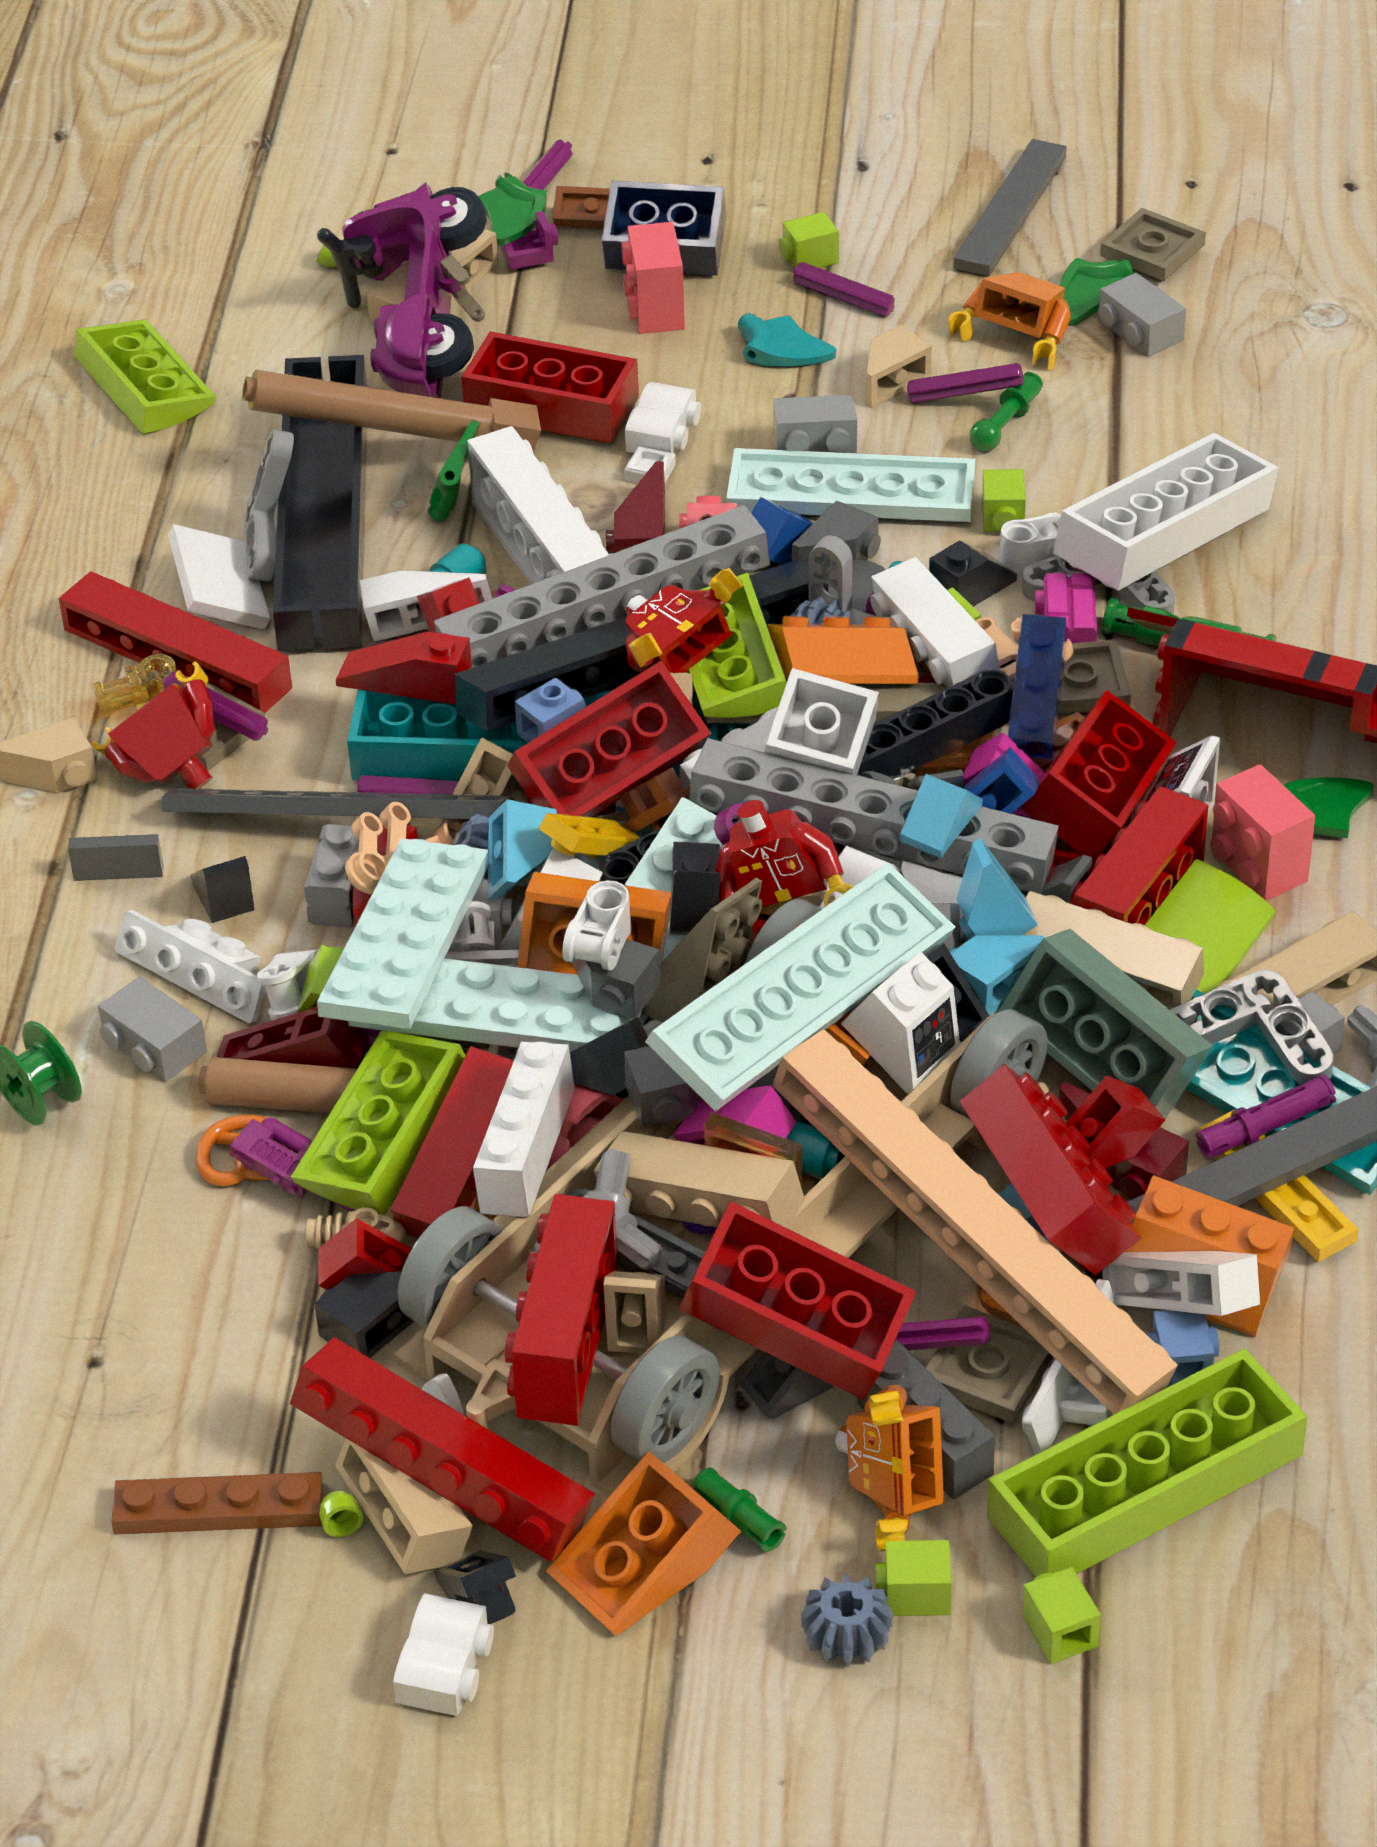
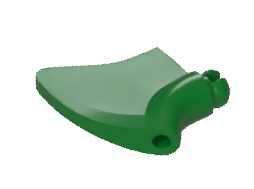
[478,172,547,246]
[1060,258,1133,326]
[427,419,481,522]
[1283,777,1374,838]

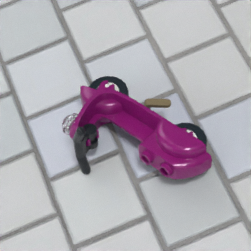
[317,182,487,398]

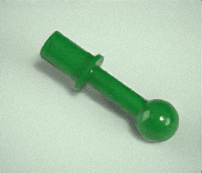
[970,372,1043,452]

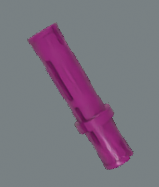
[1195,1074,1337,1160]

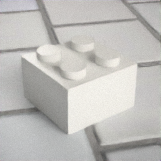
[765,668,879,775]

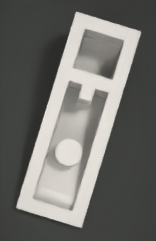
[360,570,492,642]
[1102,1251,1260,1316]

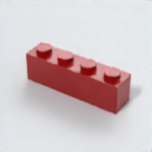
[390,1046,514,1238]

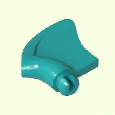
[738,313,837,366]

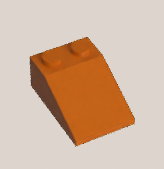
[546,1451,741,1636]

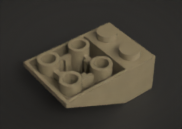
[643,878,762,1023]

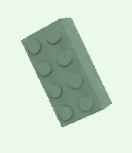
[998,929,1213,1119]

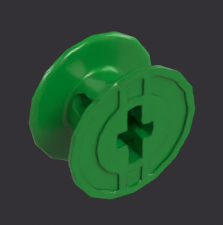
[0,1021,82,1126]

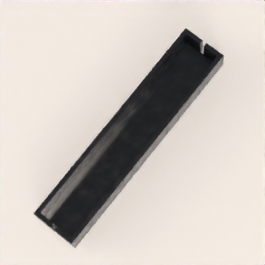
[273,355,367,651]

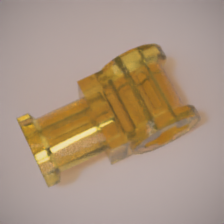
[93,654,176,718]

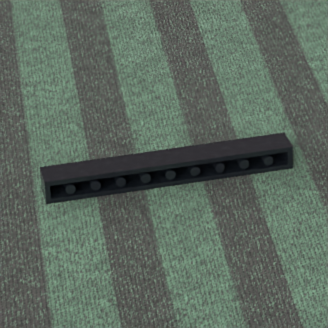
[455,560,828,731]

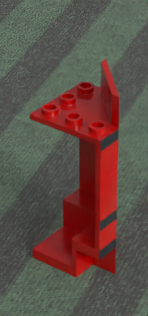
[1127,606,1377,743]

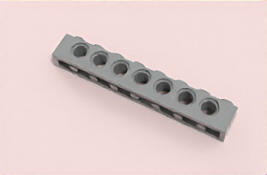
[434,505,770,668]
[689,738,1059,894]

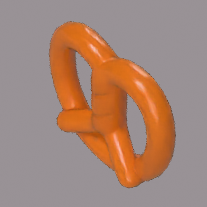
[196,1114,291,1187]

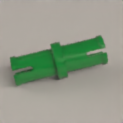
[692,1467,787,1552]

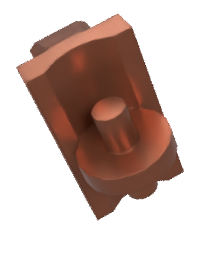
[619,768,690,833]

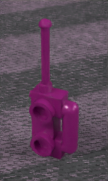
[230,1117,355,1212]

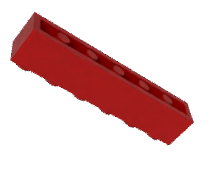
[59,571,292,713]
[290,1337,595,1562]

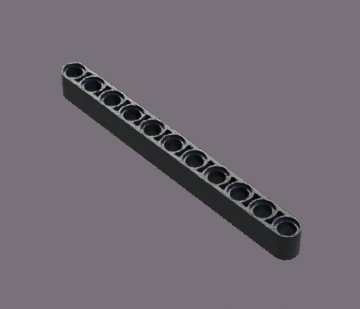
[599,670,1011,885]

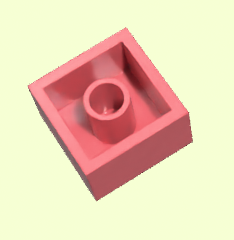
[621,222,685,334]
[1210,764,1315,901]

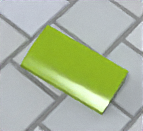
[74,319,216,434]
[689,572,787,718]
[1145,859,1276,994]
[291,1030,466,1216]

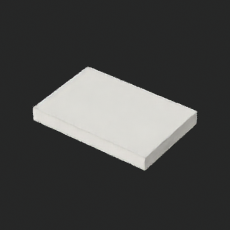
[168,524,270,629]

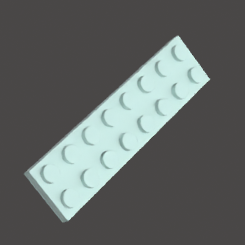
[645,862,955,1111]

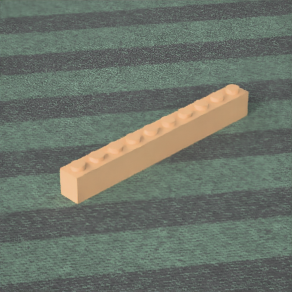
[772,1029,1178,1414]

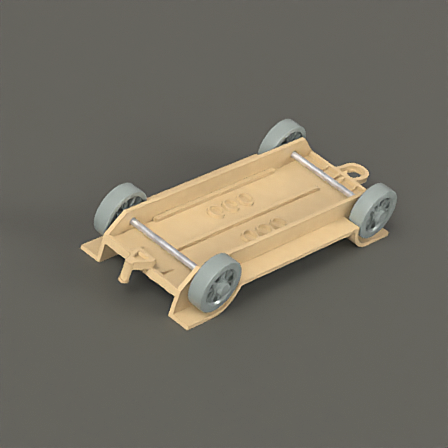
[394,899,1053,1496]

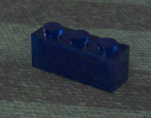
[1008,614,1068,759]

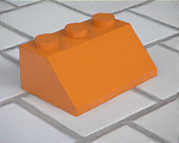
[768,616,918,684]
[517,872,672,975]
[1125,1175,1295,1337]

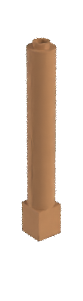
[242,370,541,452]
[198,1057,357,1114]

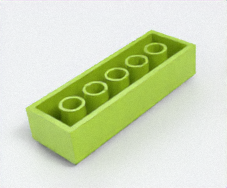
[987,1348,1308,1577]

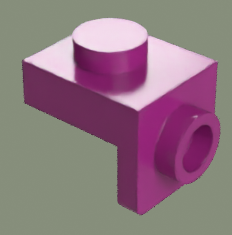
[500,211,558,270]

